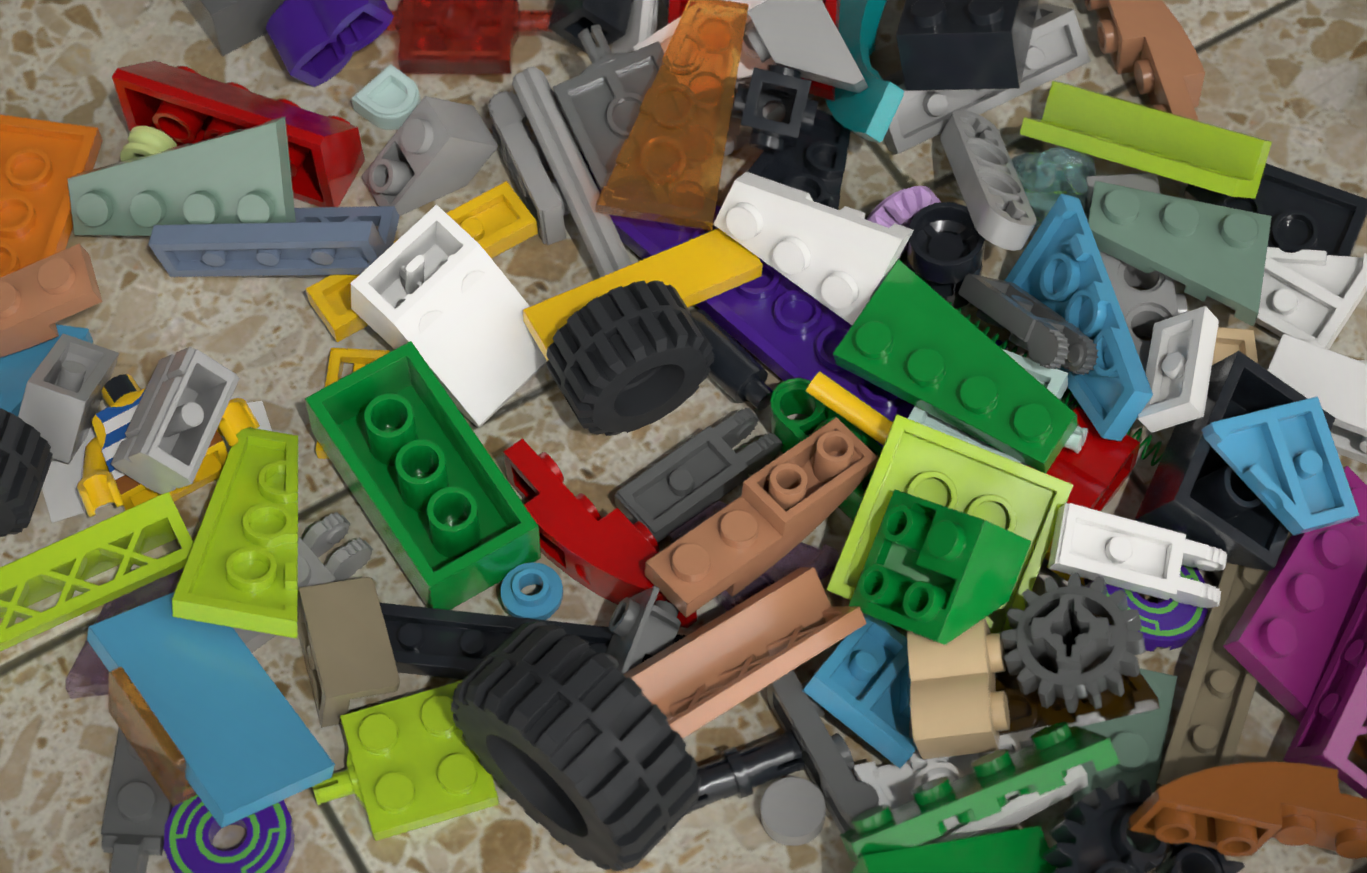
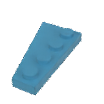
[1005,194,1153,442]

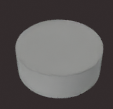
[761,777,826,846]

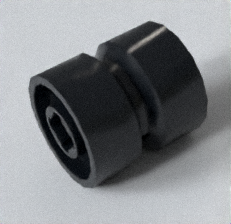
[906,202,985,309]

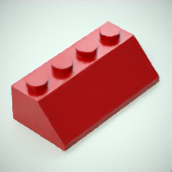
[112,60,365,207]

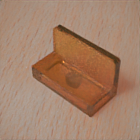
[109,666,197,807]

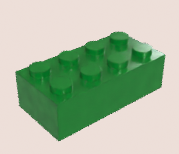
[305,341,541,610]

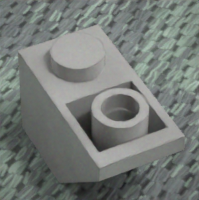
[361,96,499,216]

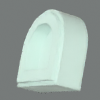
[351,64,421,130]

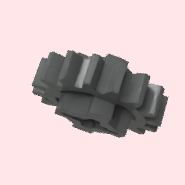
[1001,573,1145,713]

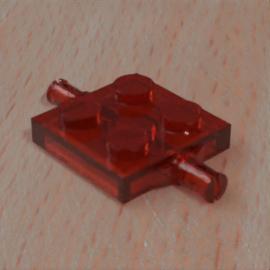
[384,0,553,74]

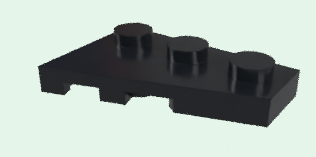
[1184,163,1367,257]

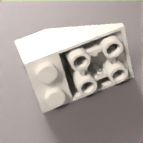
[351,204,547,428]

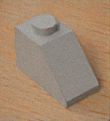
[745,0,868,93]
[18,333,119,464]

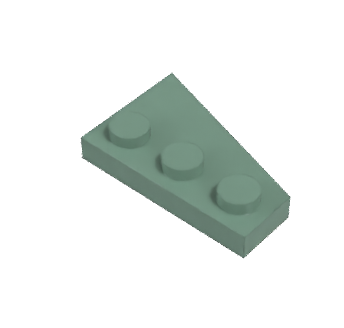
[1087,181,1271,326]

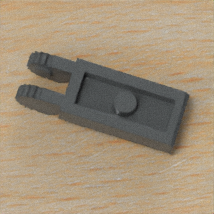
[958,273,1099,375]
[615,407,783,543]

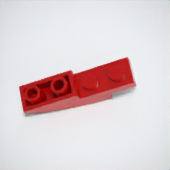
[503,438,697,628]

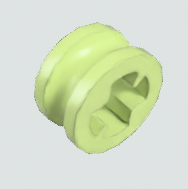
[120,126,177,162]

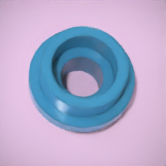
[501,562,563,620]

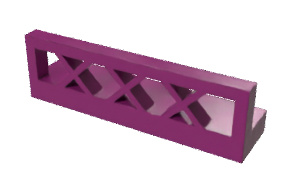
[1283,586,1367,799]

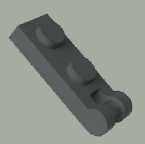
[767,670,879,834]

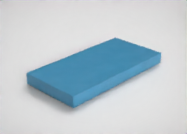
[87,592,335,828]

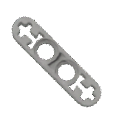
[940,110,1036,251]

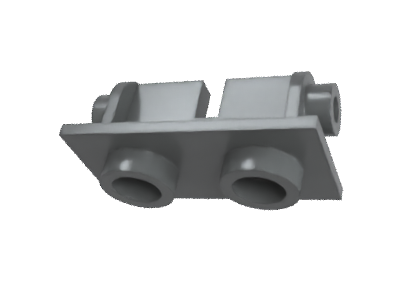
[604,586,681,674]

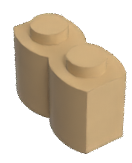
[907,618,1010,759]

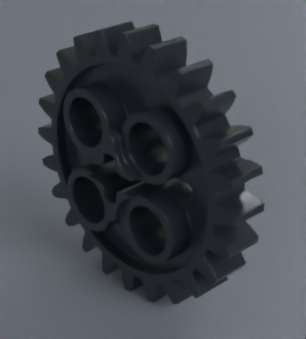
[1043,779,1245,873]

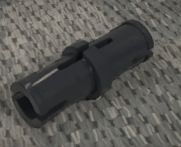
[686,731,805,815]

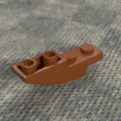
[1129,762,1367,859]

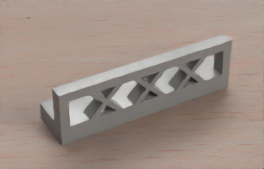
[882,3,1091,154]

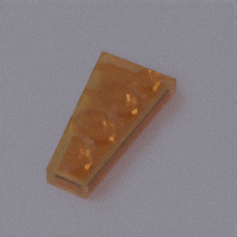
[595,0,749,230]

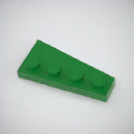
[833,259,1078,474]
[840,721,1120,864]

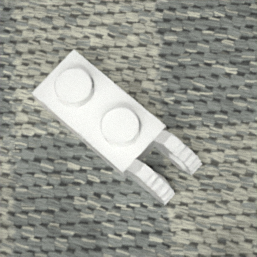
[1048,503,1227,608]

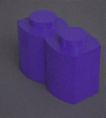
[266,0,393,87]

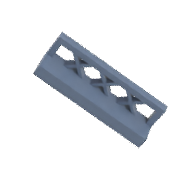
[148,206,400,277]

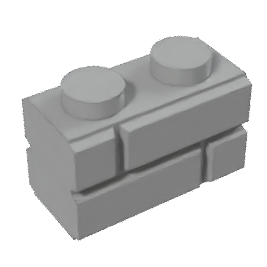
[111,347,240,494]

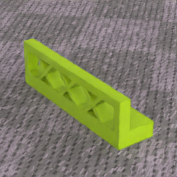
[1019,81,1272,199]
[0,492,194,652]

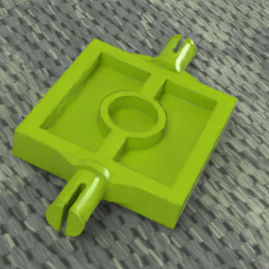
[312,681,499,841]

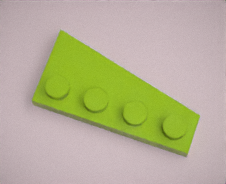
[172,427,298,639]

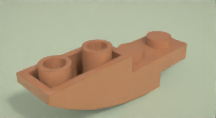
[1084,0,1205,121]
[0,243,103,358]
[645,417,878,617]

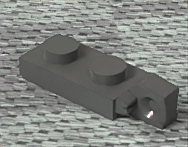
[101,715,181,873]

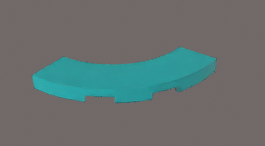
[825,0,905,143]

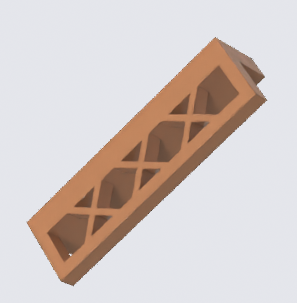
[623,567,867,739]

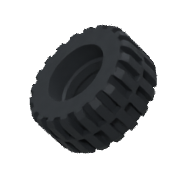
[451,621,701,872]

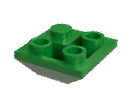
[849,489,1032,645]

